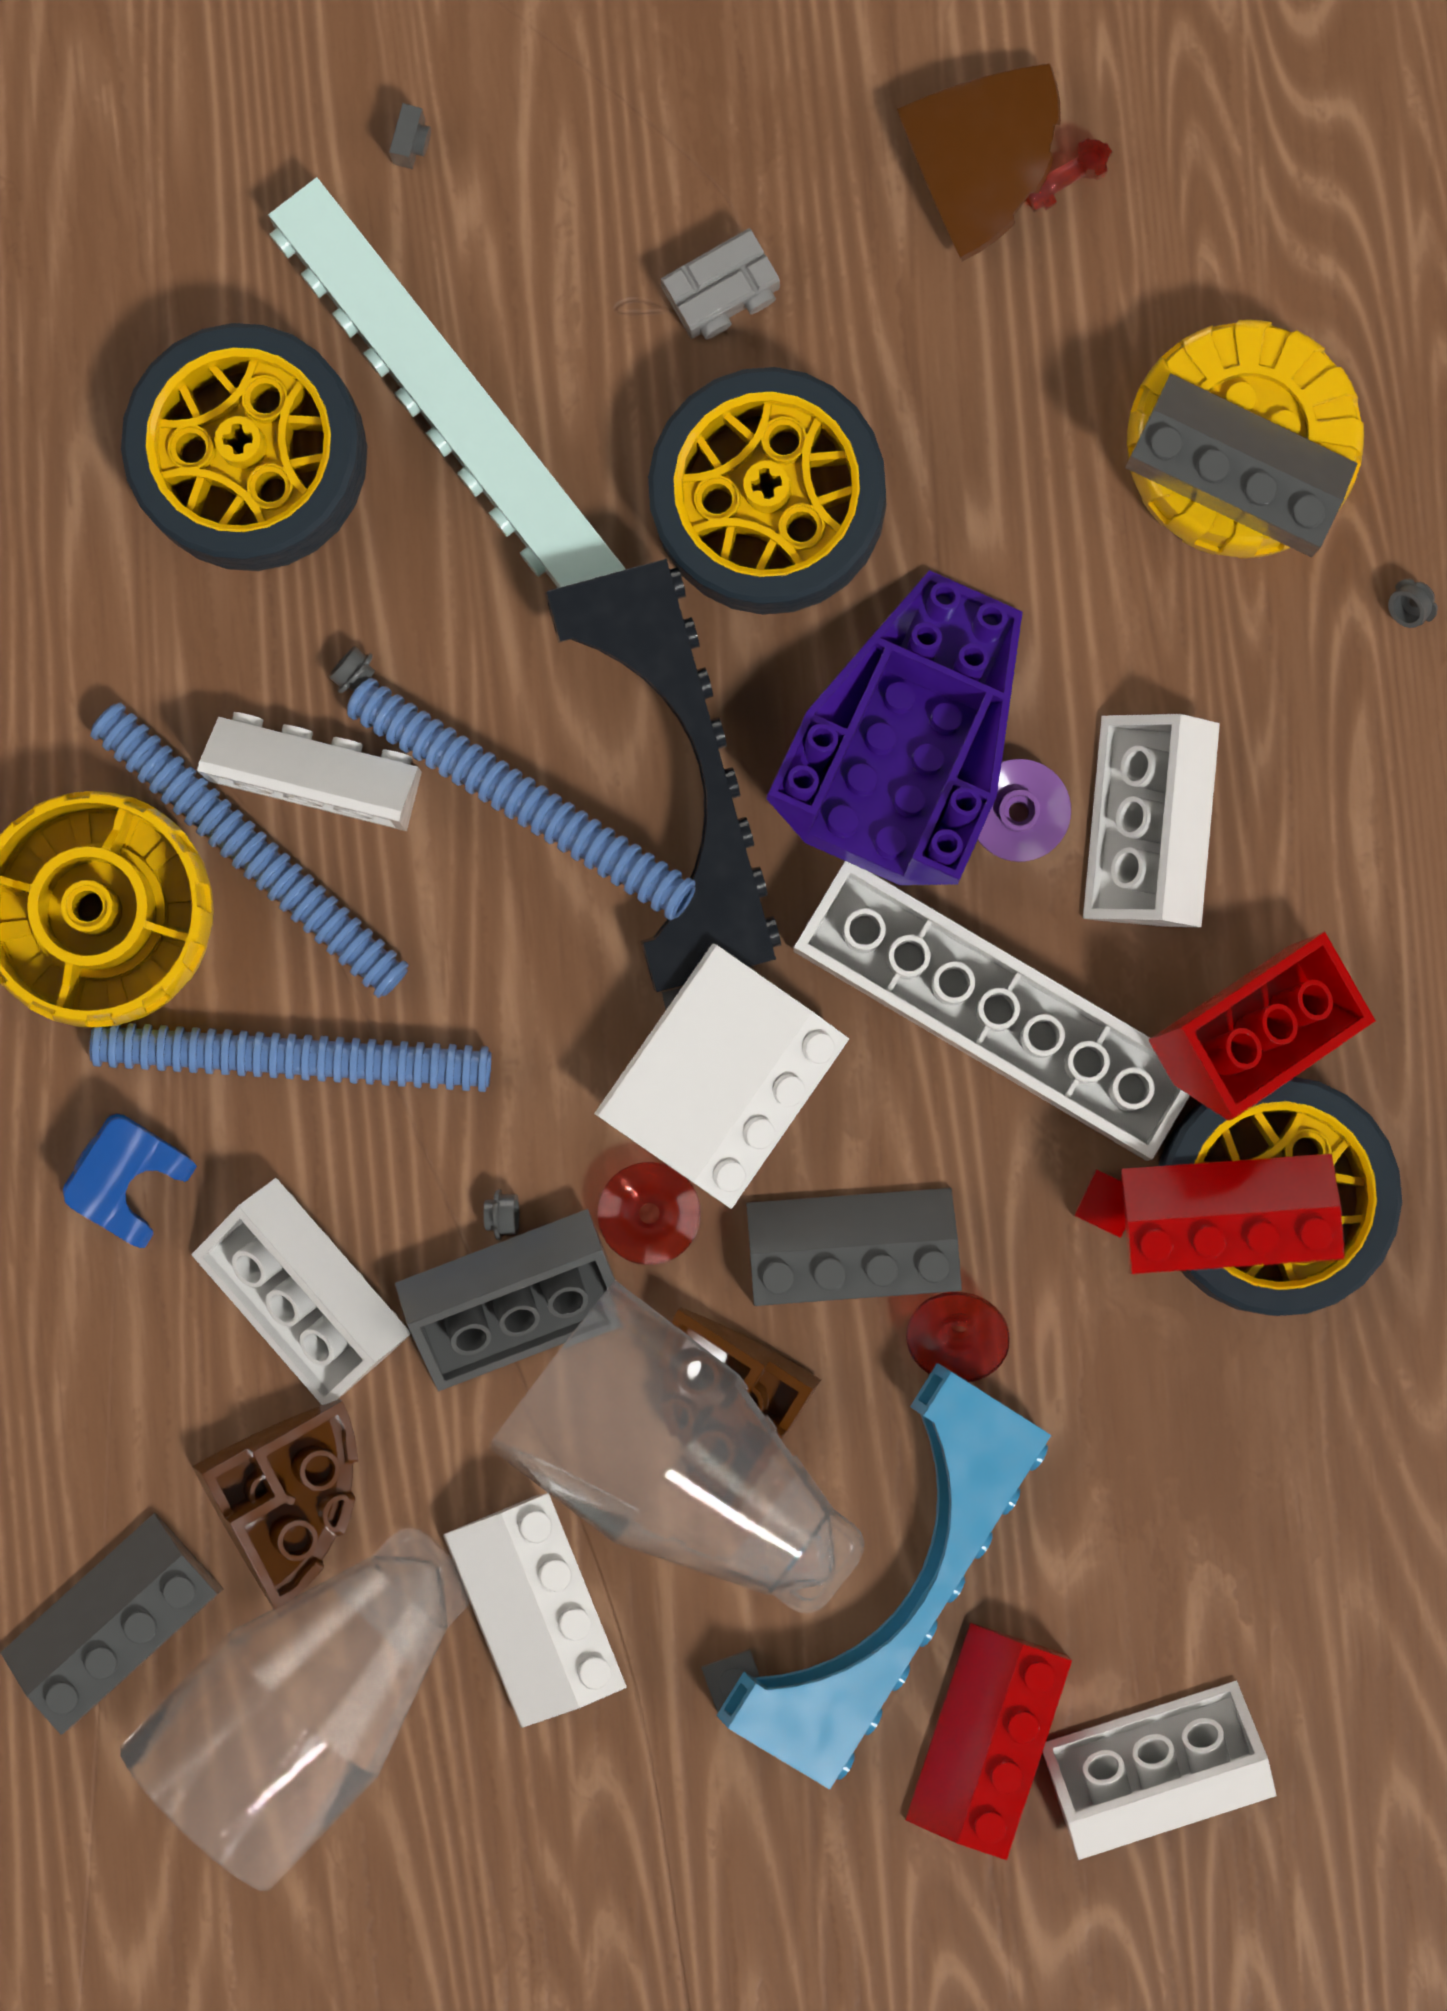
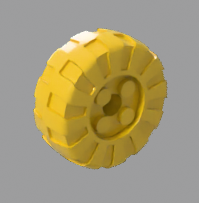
[1127,320,1364,559]
[0,791,214,1028]

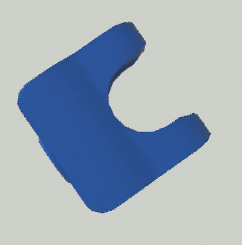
[63,1113,197,1248]

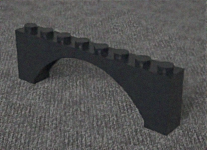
[545,559,781,992]

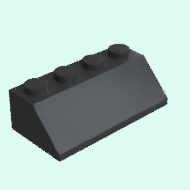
[1125,373,1358,558]
[746,1188,962,1306]
[395,1209,630,1392]
[0,1513,224,1735]

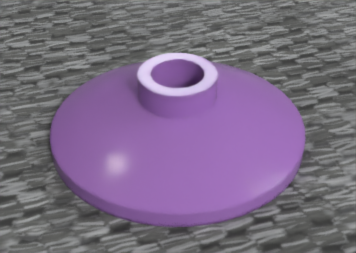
[978,759,1071,862]

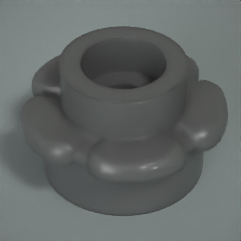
[1388,578,1438,628]
[328,646,375,693]
[484,1189,520,1240]

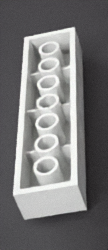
[793,861,1190,1161]

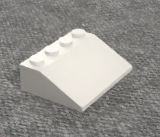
[594,943,849,1209]

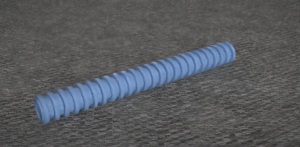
[347,678,695,920]
[90,702,409,998]
[89,1023,491,1092]

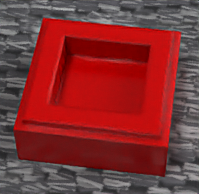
[1073,1169,1125,1238]

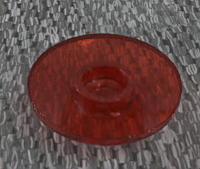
[598,1162,701,1265]
[906,1292,1010,1382]

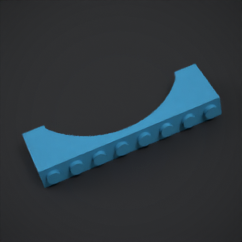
[716,1363,1051,1789]

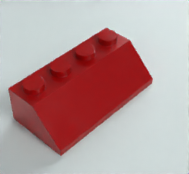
[1148,932,1376,1121]
[1121,1154,1345,1274]
[905,1622,1073,1861]

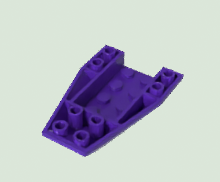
[766,570,1022,885]

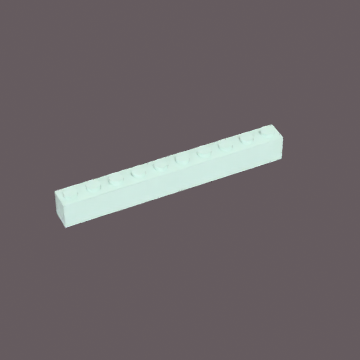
[268,177,626,589]

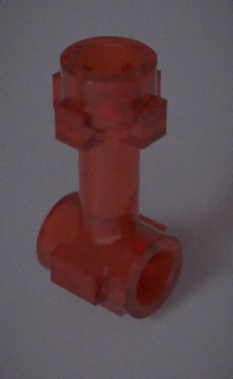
[1026,138,1112,212]

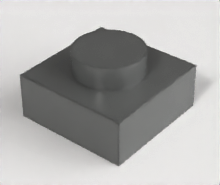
[389,103,431,169]
[701,1649,760,1713]

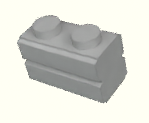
[661,228,780,339]

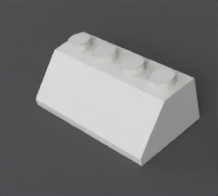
[197,712,422,831]
[1083,714,1220,927]
[191,1178,411,1405]
[443,1493,627,1728]
[1043,1680,1277,1860]

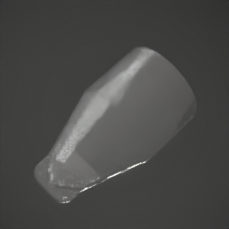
[488,1280,864,1613]
[120,1528,470,1891]

